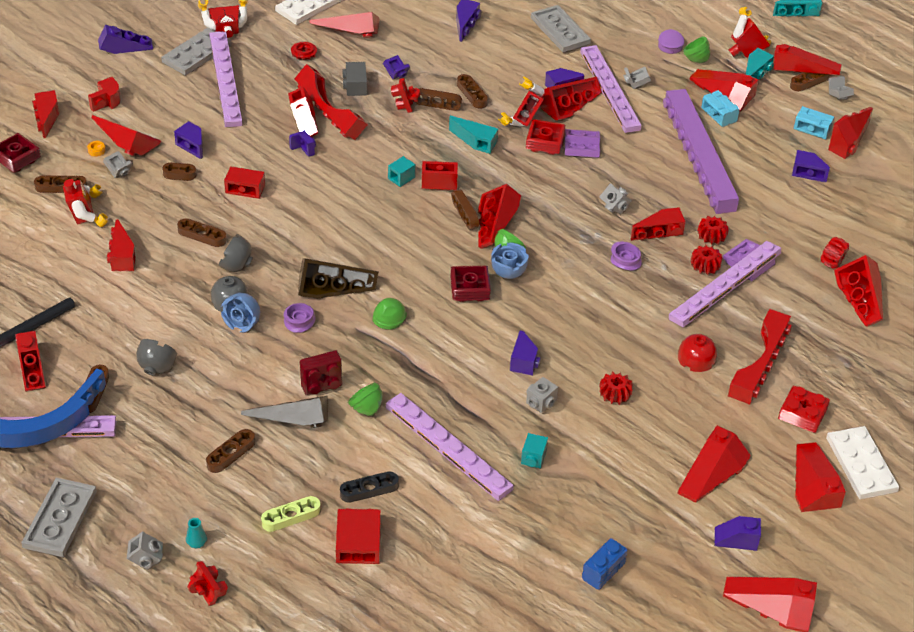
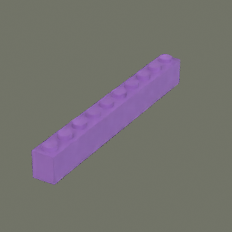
[663,89,739,214]

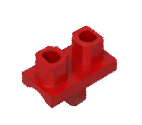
[391,78,421,113]
[187,561,228,606]

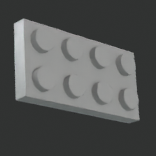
[531,5,591,52]
[161,28,232,76]
[21,478,97,557]

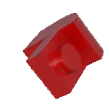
[88,77,121,112]

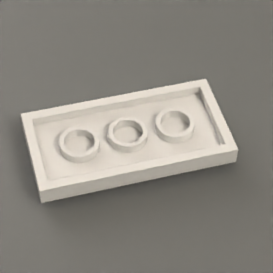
[275,0,343,25]
[826,426,899,500]

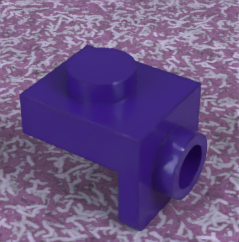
[383,55,410,80]
[289,130,316,157]

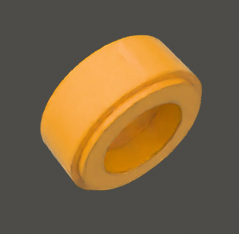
[87,141,106,157]

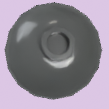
[218,234,253,272]
[211,276,249,312]
[136,339,177,376]

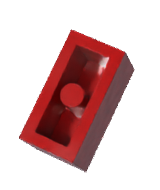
[421,161,458,190]
[224,166,265,199]

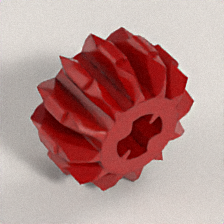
[697,215,729,245]
[821,237,849,269]
[691,244,723,275]
[599,371,633,405]

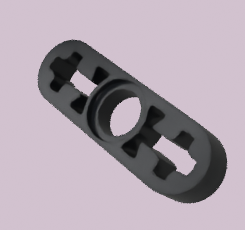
[340,471,399,503]

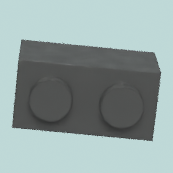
[342,62,367,96]

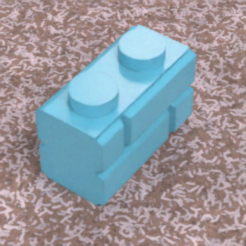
[701,90,739,127]
[794,106,834,140]

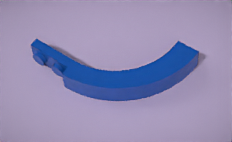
[0,369,106,448]

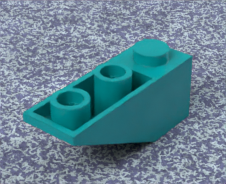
[773,0,822,16]
[746,48,774,80]
[449,115,498,154]

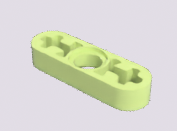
[261,496,321,532]

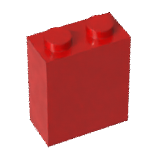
[336,508,381,564]

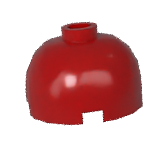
[678,334,717,372]

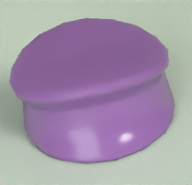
[658,29,685,54]
[610,241,642,271]
[284,303,316,333]

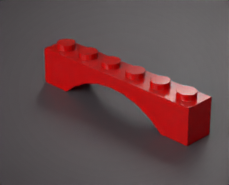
[294,64,368,140]
[728,309,792,405]

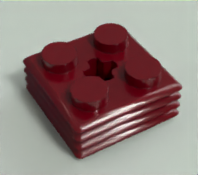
[0,133,41,172]
[450,266,491,302]
[299,350,343,395]

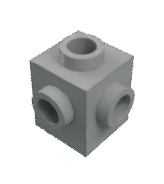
[599,183,632,214]
[526,377,558,413]
[127,531,163,570]

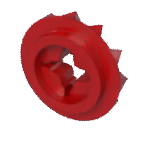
[291,42,317,61]

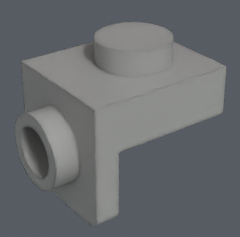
[623,67,651,89]
[828,76,854,100]
[103,151,132,178]

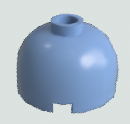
[491,243,529,279]
[221,293,261,333]

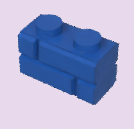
[582,538,627,590]

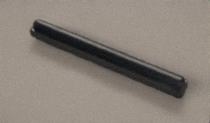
[0,297,75,347]

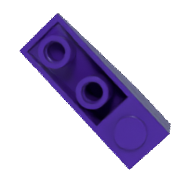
[456,0,482,42]
[98,25,153,54]

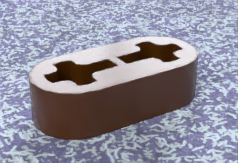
[162,162,196,181]

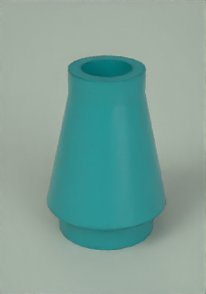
[185,518,207,549]

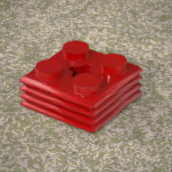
[526,119,566,155]
[778,385,830,433]

